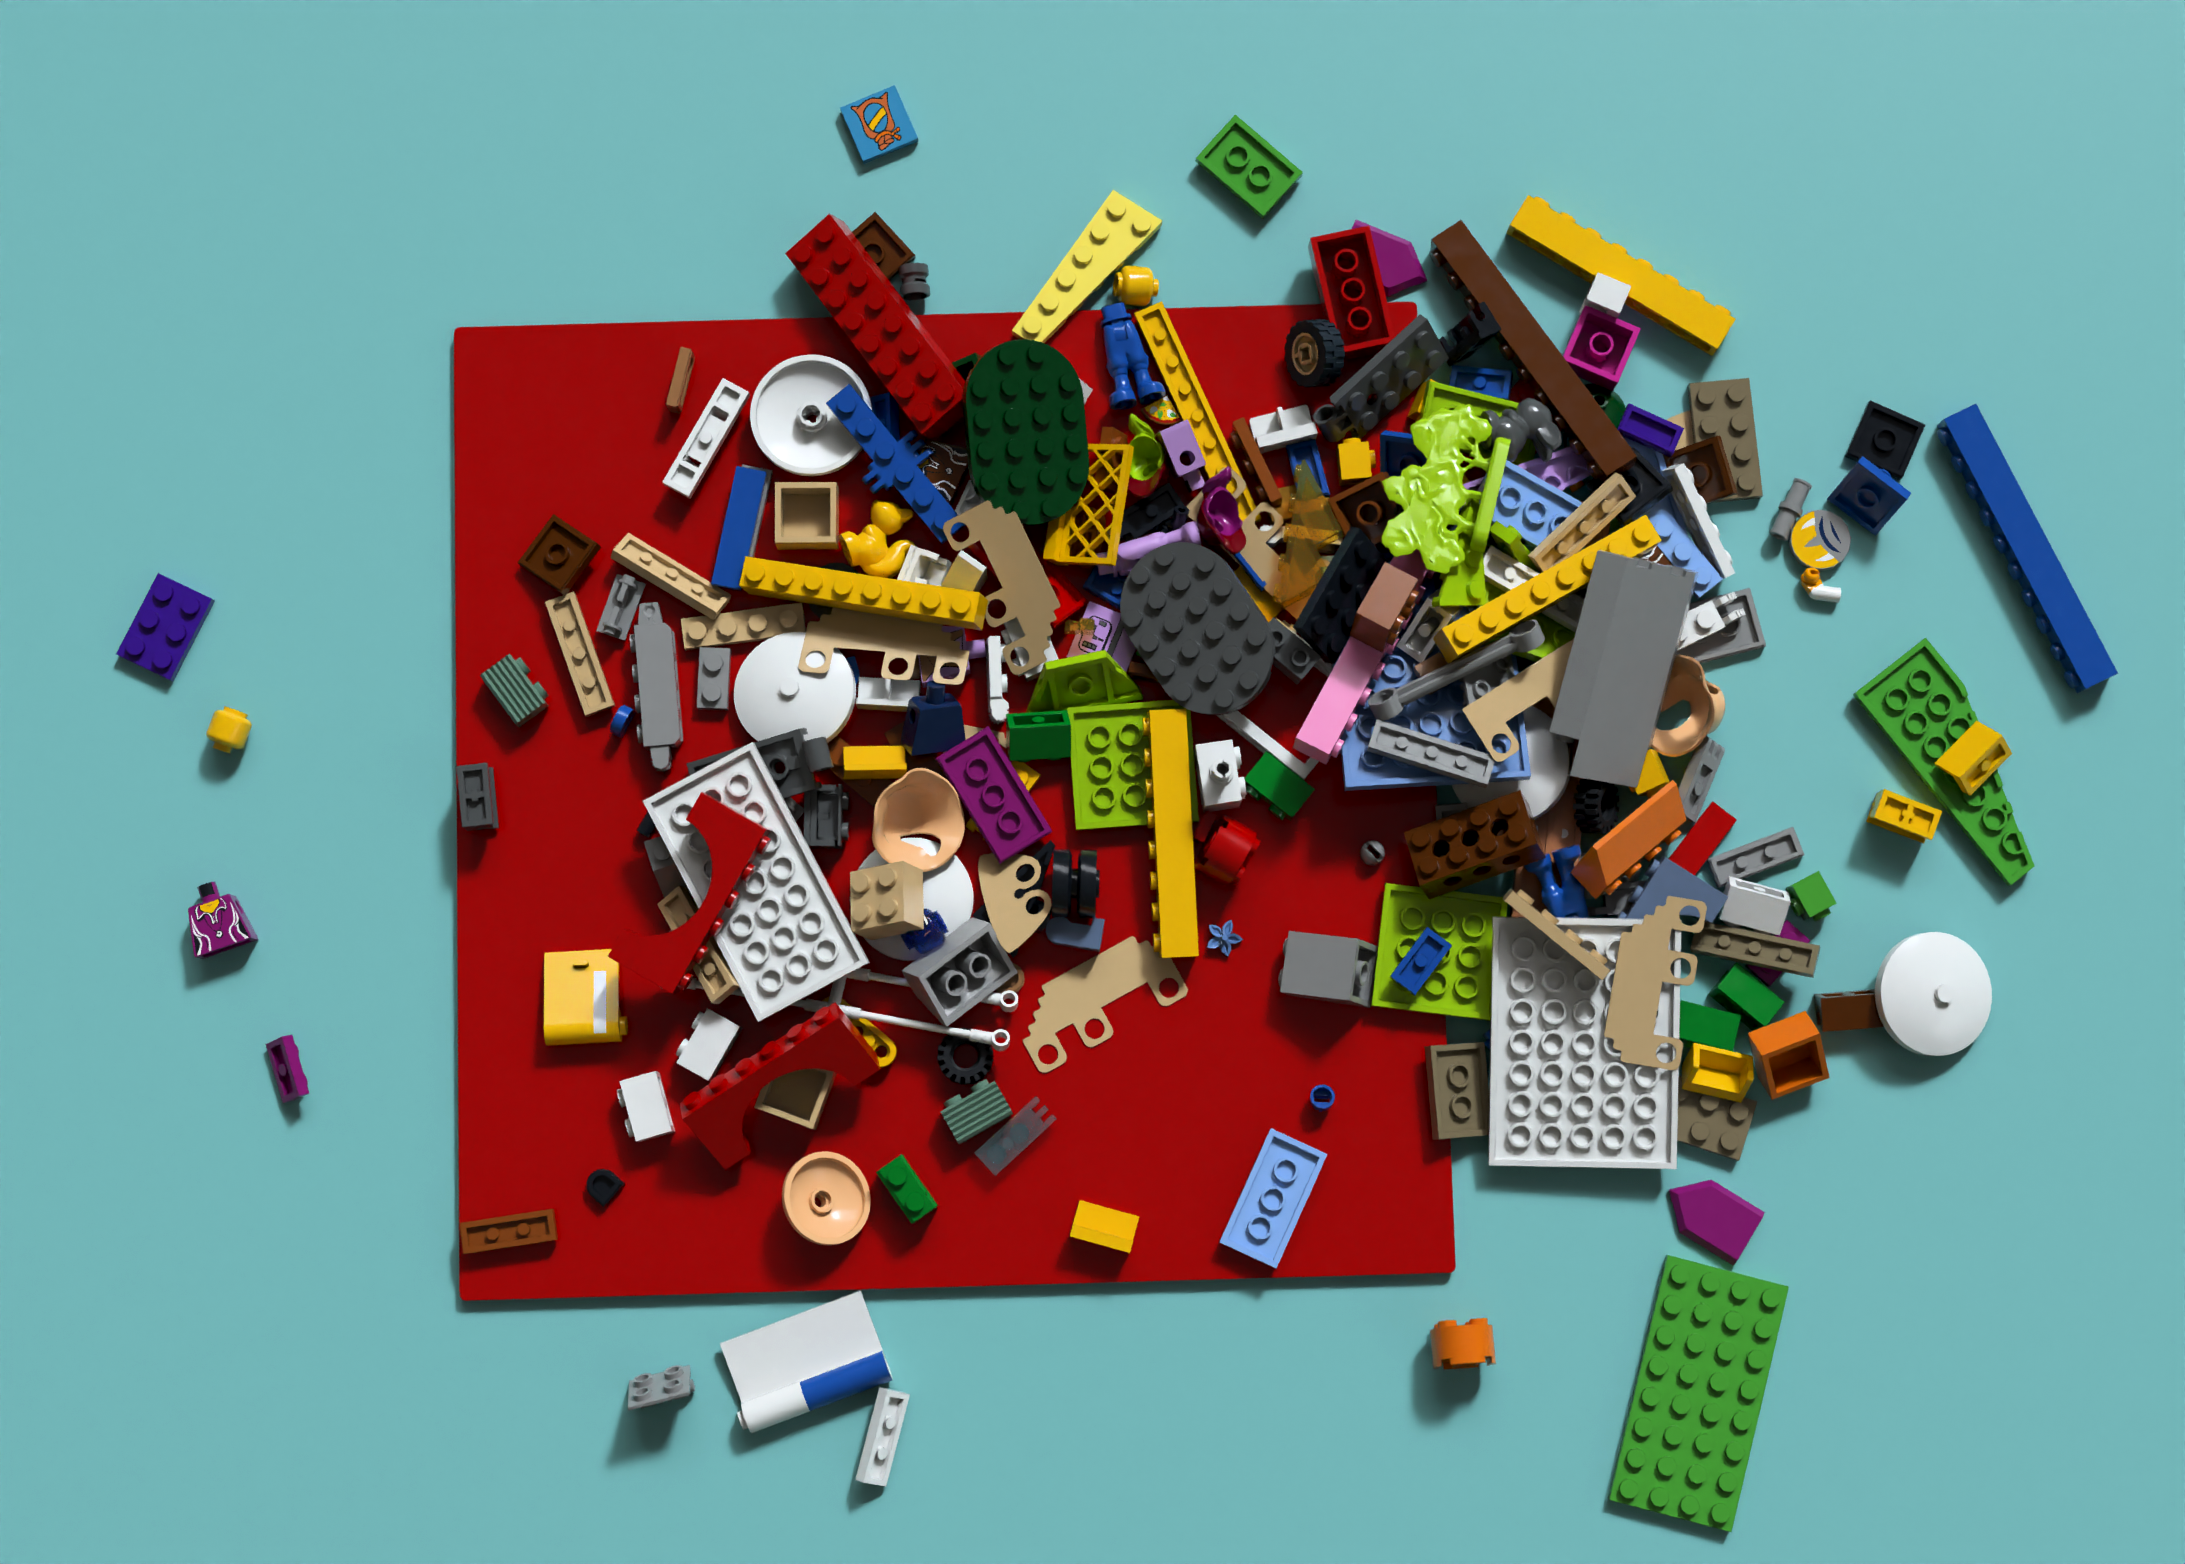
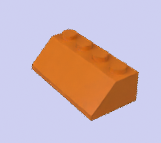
[1570,780,1686,899]

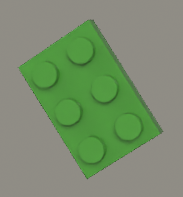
[1195,115,1303,219]

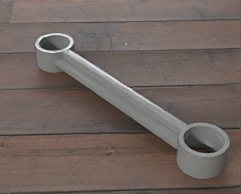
[1368,619,1545,721]

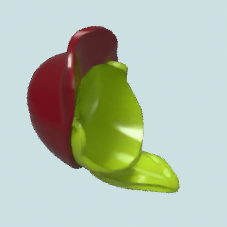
[1128,414,1170,498]

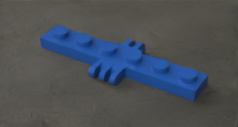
[826,384,966,544]

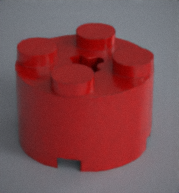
[1194,814,1261,886]

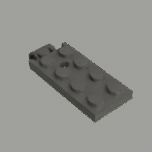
[1313,314,1449,443]
[687,728,834,799]

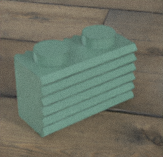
[480,654,549,728]
[940,1079,1013,1145]

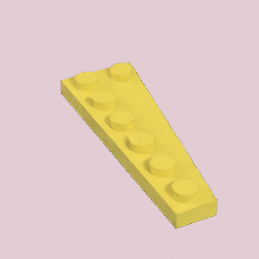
[1012,190,1162,343]

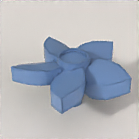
[1206,920,1243,957]

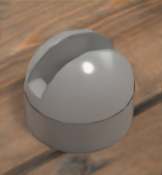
[1360,840,1385,866]

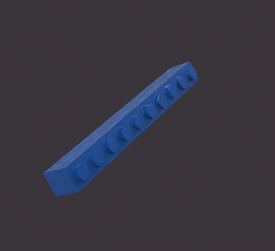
[1937,404,2118,693]

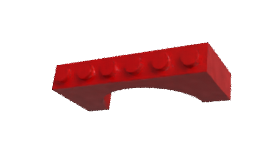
[608,792,771,994]
[680,1002,881,1170]

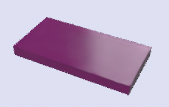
[935,726,1053,864]

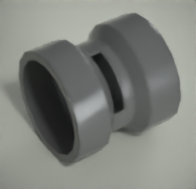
[898,263,930,300]

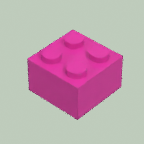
[1562,305,1641,391]

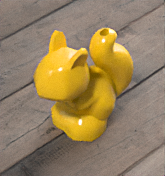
[838,500,915,578]

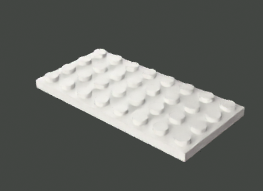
[643,742,870,1022]

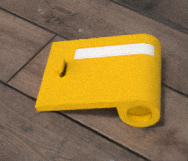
[544,949,628,1046]

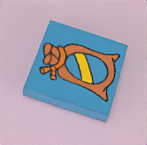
[840,85,918,164]

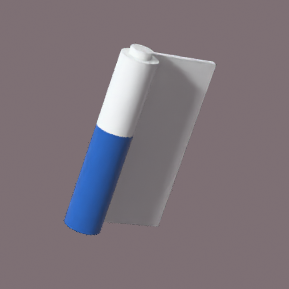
[720,1290,893,1433]

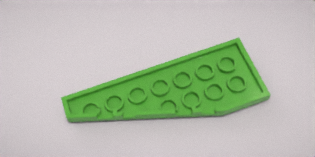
[1853,638,2035,886]

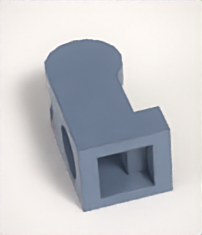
[1046,917,1105,952]

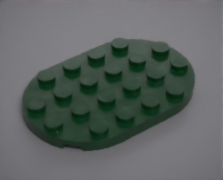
[963,339,1089,525]

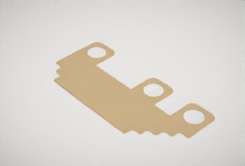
[943,500,1061,675]
[798,607,970,685]
[1604,896,1707,1070]
[1023,936,1188,1073]

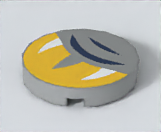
[1788,510,1851,571]

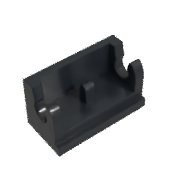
[1439,302,1502,367]

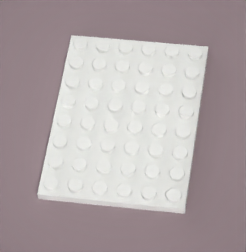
[1488,916,1682,1169]

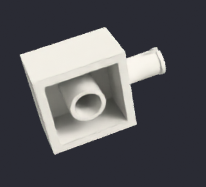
[1194,739,1247,813]

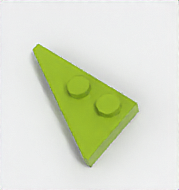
[1432,498,1487,607]

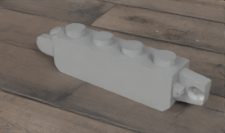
[630,602,684,773]

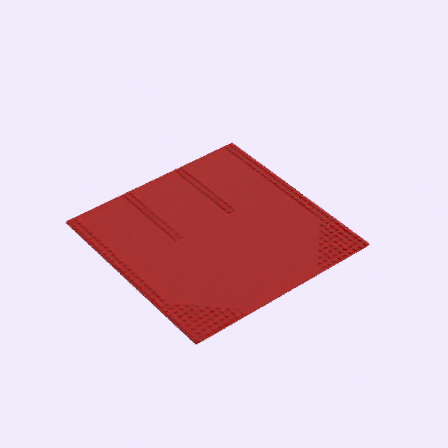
[454,302,1456,1301]

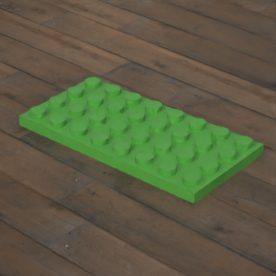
[1608,1255,1789,1532]

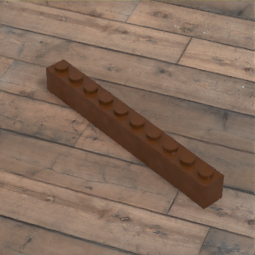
[1429,220,1637,483]

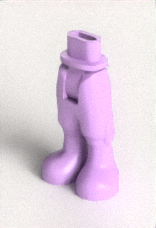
[1096,521,1201,577]

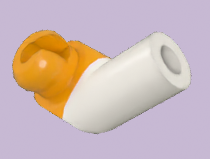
[1801,568,1841,603]

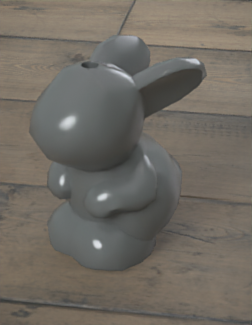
[1479,398,1562,463]

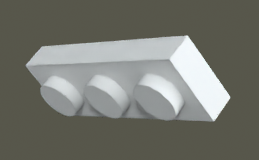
[855,1387,910,1487]

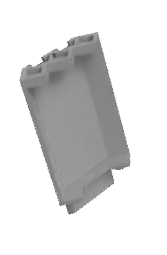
[1549,550,1699,788]

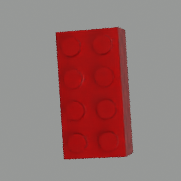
[1308,226,1395,361]

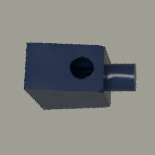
[901,681,966,756]

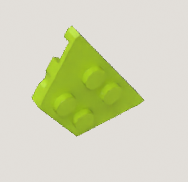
[1026,650,1143,713]

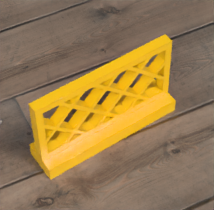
[1043,444,1134,566]

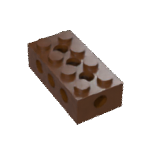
[1404,790,1546,900]

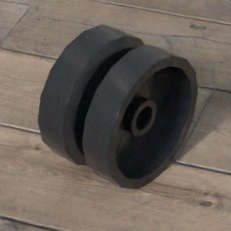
[1052,849,1100,918]

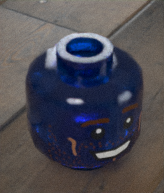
[900,908,949,954]

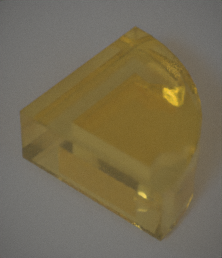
[1064,618,1095,635]

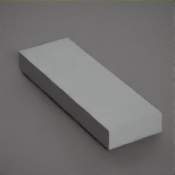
[1706,827,1804,888]

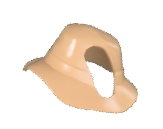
[1651,654,1725,757]
[872,768,965,872]

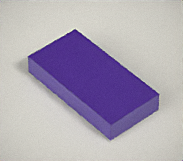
[1617,403,1684,457]

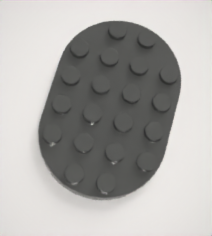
[1120,542,1276,715]

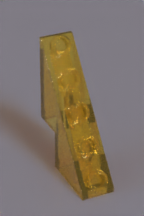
[1273,459,1344,609]

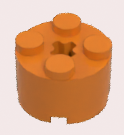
[1430,1318,1496,1369]

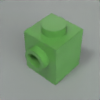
[1786,871,1837,921]

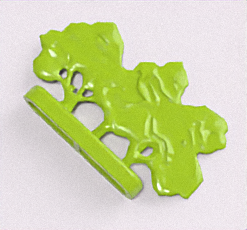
[1381,404,1511,574]

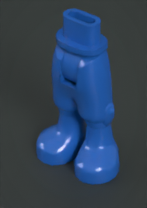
[1101,302,1166,410]
[1524,844,1589,918]

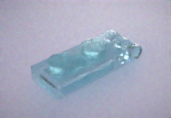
[975,1096,1057,1176]

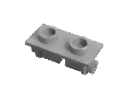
[596,574,646,641]

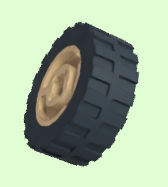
[1284,319,1345,388]

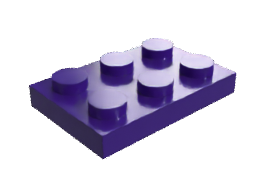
[116,573,215,682]

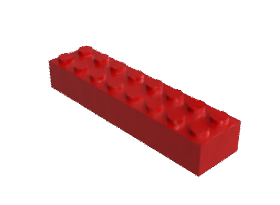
[785,213,965,440]

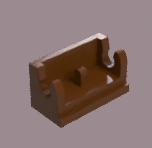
[1814,989,1884,1032]

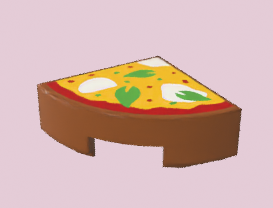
[1141,395,1182,427]

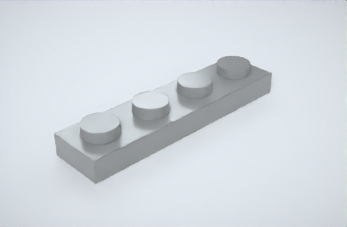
[1367,719,1495,788]

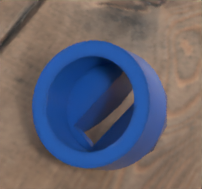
[1309,1084,1335,1111]

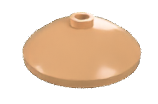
[782,1151,871,1245]

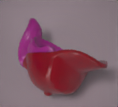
[1196,466,1246,554]

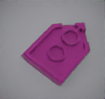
[1352,220,1427,297]
[1668,1180,1765,1266]

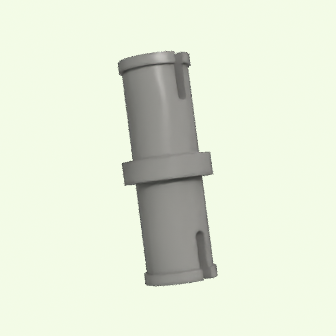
[1769,478,1812,541]

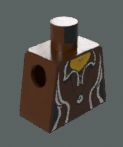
[918,439,969,507]

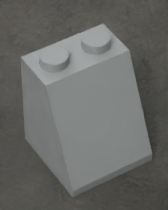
[1278,931,1378,1008]

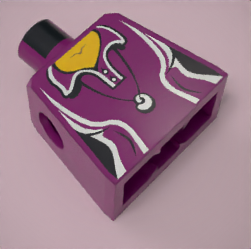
[188,882,258,959]

